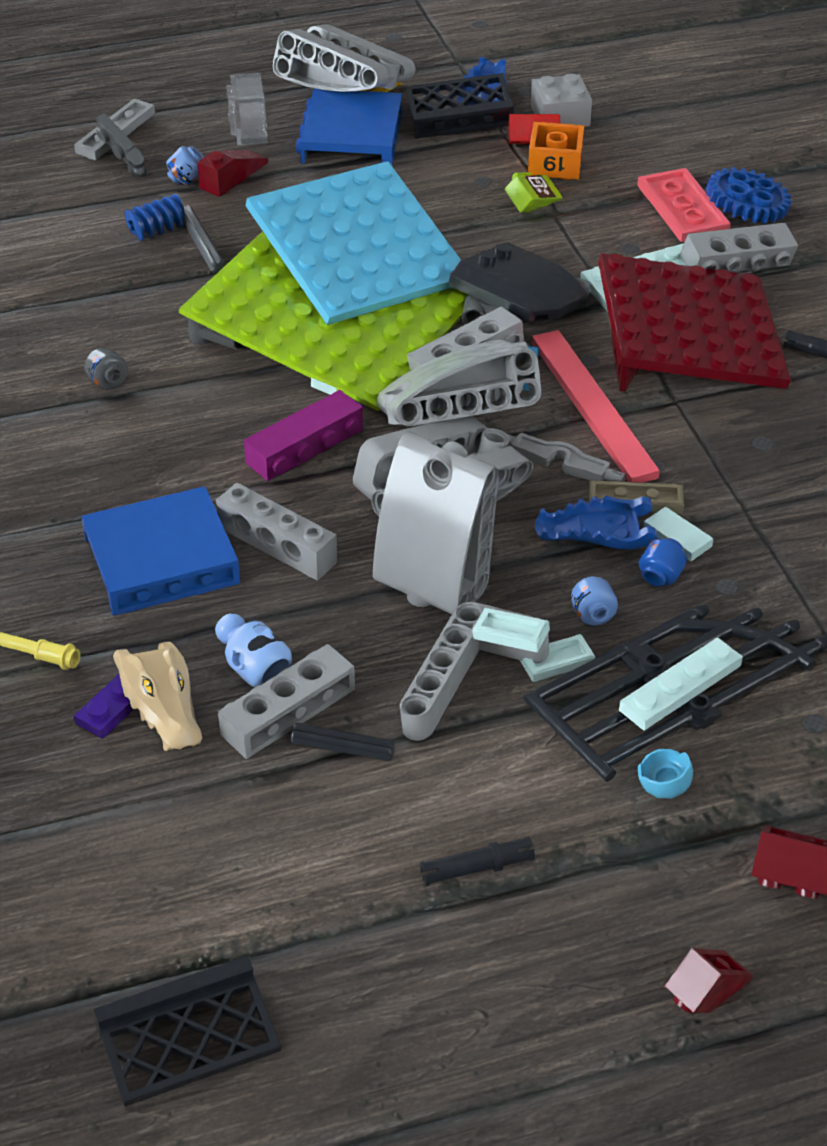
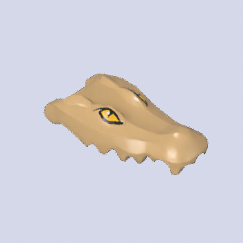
[113,641,202,751]

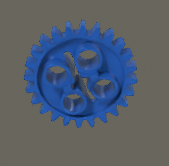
[706,167,792,224]

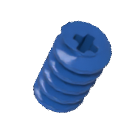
[124,194,185,241]

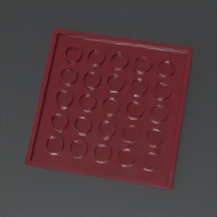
[598,253,791,389]

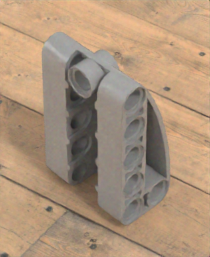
[273,24,416,92]
[377,340,541,426]
[353,416,533,516]
[373,431,499,614]

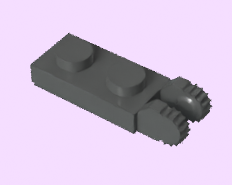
[96,113,147,178]

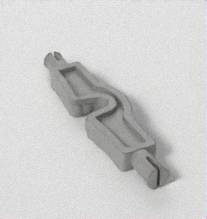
[507,433,626,482]

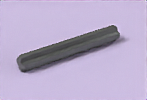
[182,205,224,273]

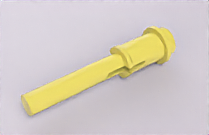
[0,632,80,670]

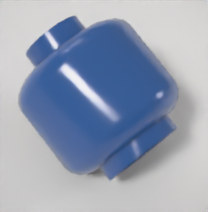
[638,538,687,587]

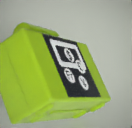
[504,172,563,213]

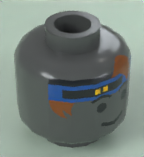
[84,347,128,390]

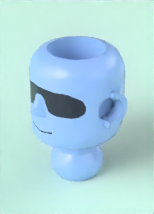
[215,613,292,688]

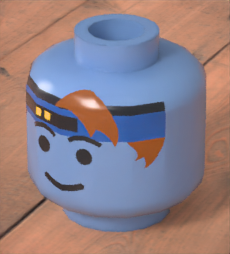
[166,146,204,185]
[571,576,618,626]

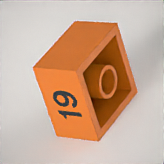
[528,122,585,180]

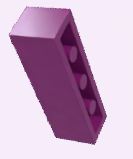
[244,390,363,481]

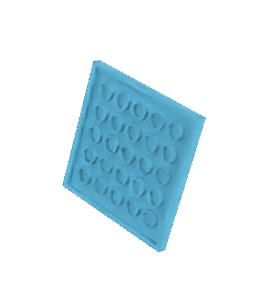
[246,161,461,325]

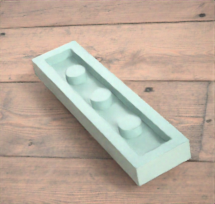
[619,637,743,731]

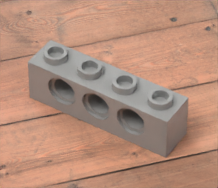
[680,223,798,273]
[407,306,524,371]
[216,483,338,581]
[218,644,355,759]

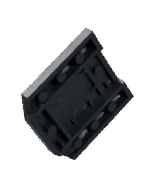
[448,242,591,321]

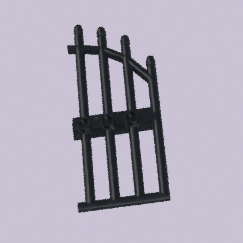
[523,604,827,782]

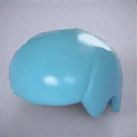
[638,749,693,799]

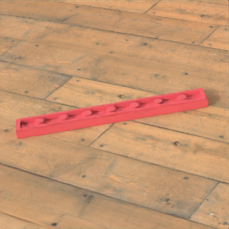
[532,330,660,483]

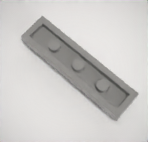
[74,99,155,160]

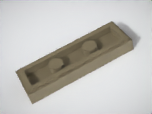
[589,480,684,514]

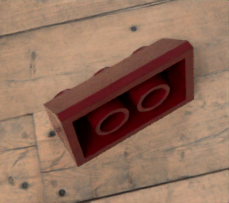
[751,824,827,899]

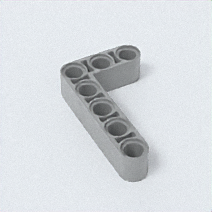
[400,602,549,741]

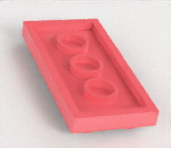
[638,168,731,242]

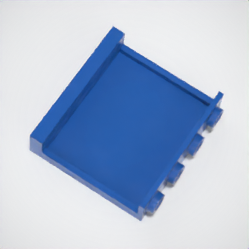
[296,89,402,166]
[81,486,240,616]

